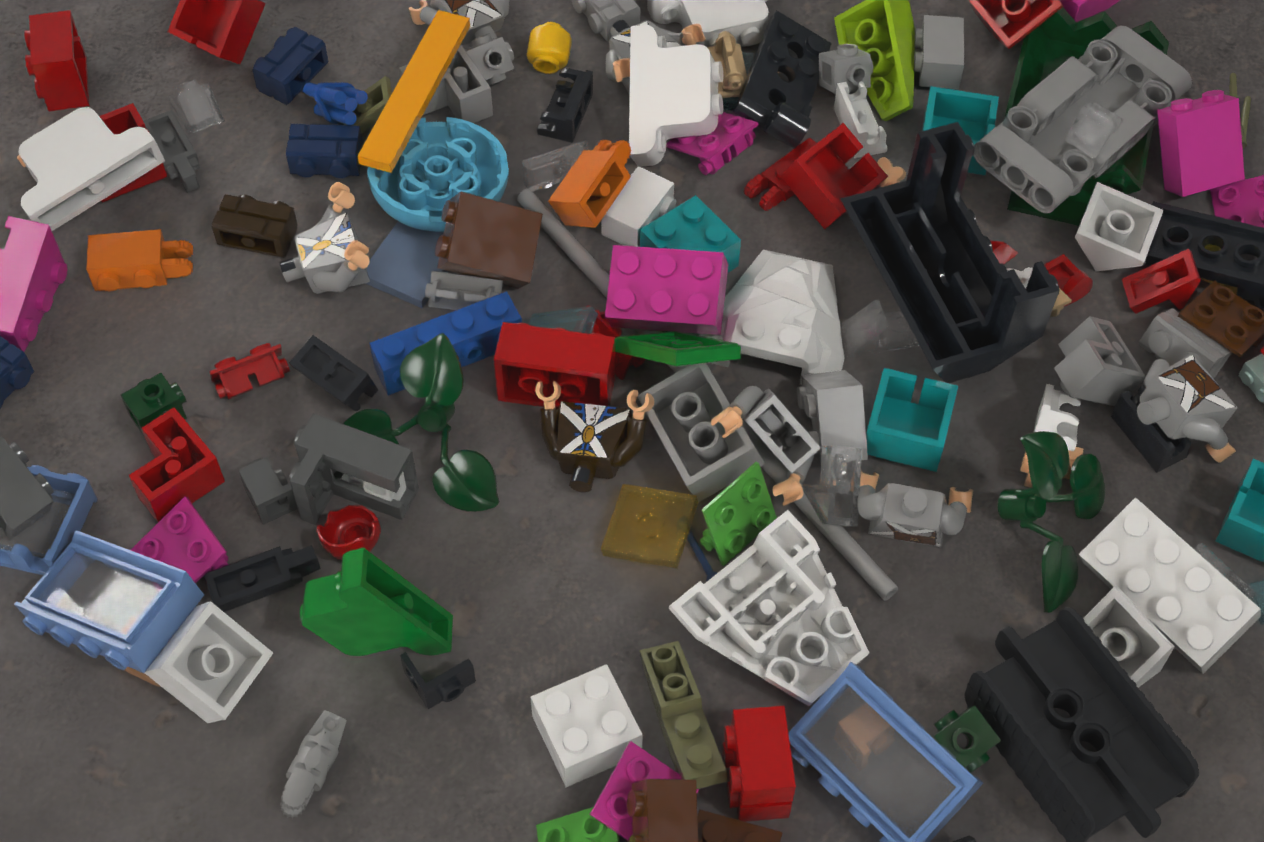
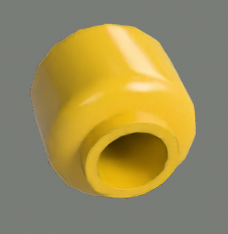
[526,22,572,74]

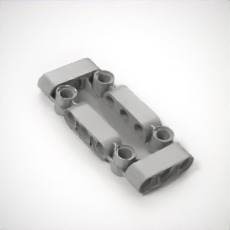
[974,25,1192,213]

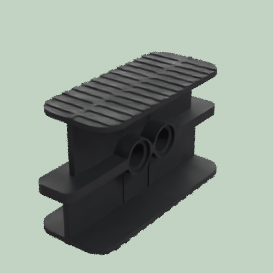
[964,607,1199,842]

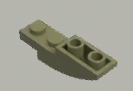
[640,641,728,789]

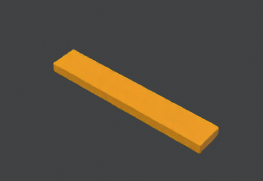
[357,10,470,173]

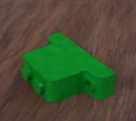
[300,547,453,656]

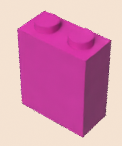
[1157,90,1245,197]

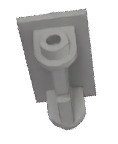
[425,271,503,310]

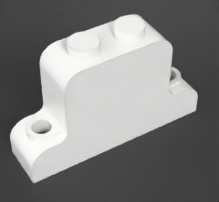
[647,0,769,47]
[629,25,723,167]
[19,107,165,231]

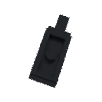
[204,545,321,612]

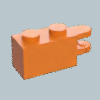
[548,140,631,228]
[86,229,193,291]

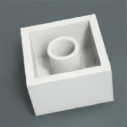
[145,601,273,723]
[530,664,643,788]

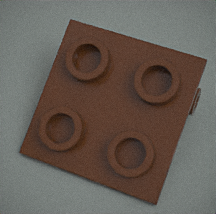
[1178,281,1264,357]

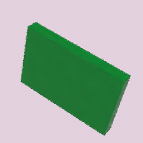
[615,331,741,366]

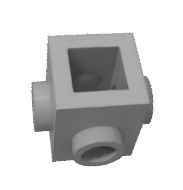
[465,33,514,85]
[819,44,873,94]

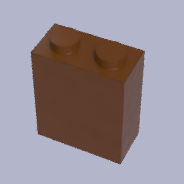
[435,191,543,289]

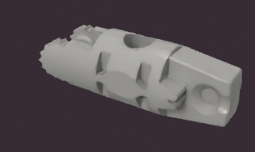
[280,710,347,819]

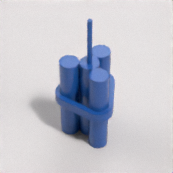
[302,82,368,125]

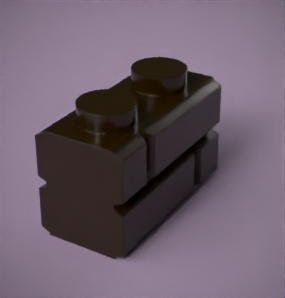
[212,194,298,258]

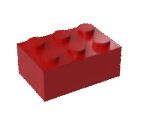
[494,322,615,407]

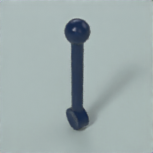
[677,518,717,582]

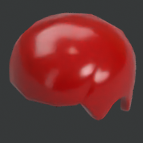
[316,505,381,560]

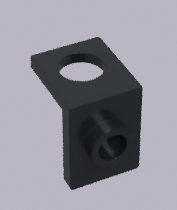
[400,652,476,709]

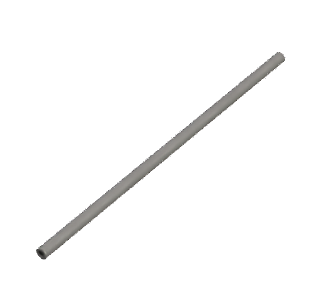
[517,189,898,601]

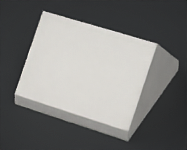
[1075,182,1163,272]
[1083,586,1175,688]

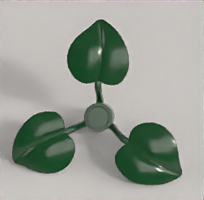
[343,333,500,512]
[998,431,1105,613]

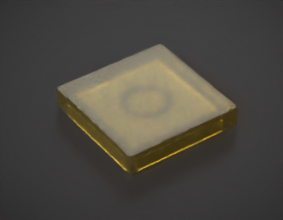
[601,484,698,569]

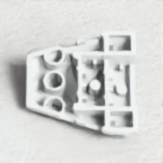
[699,249,845,385]
[669,510,869,706]

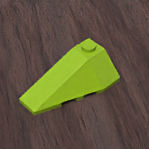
[834,0,915,121]

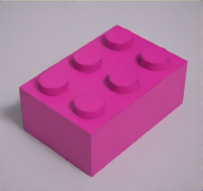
[605,245,728,335]

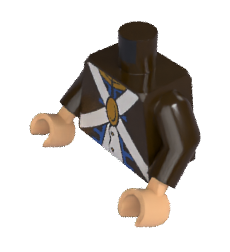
[535,381,654,492]

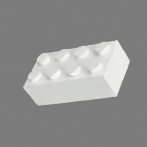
[1079,497,1261,674]

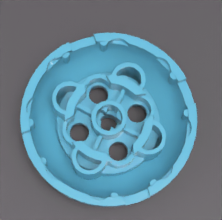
[367,117,509,232]

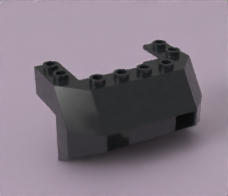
[841,122,1060,383]

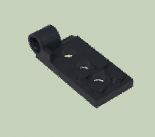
[733,10,832,148]
[1143,201,1264,312]

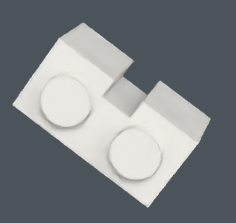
[601,166,676,247]

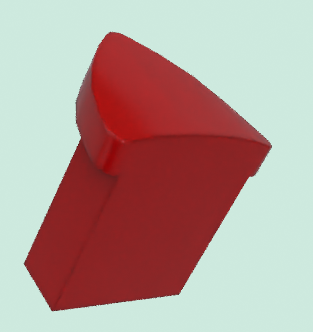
[1044,254,1093,307]

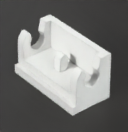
[834,81,887,159]
[1034,384,1081,451]

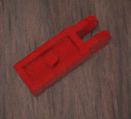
[744,137,816,211]

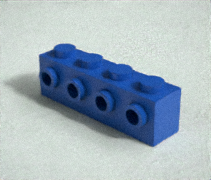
[369,291,522,396]

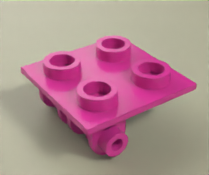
[666,112,759,175]
[1210,175,1264,228]
[131,496,229,592]
[589,741,699,841]

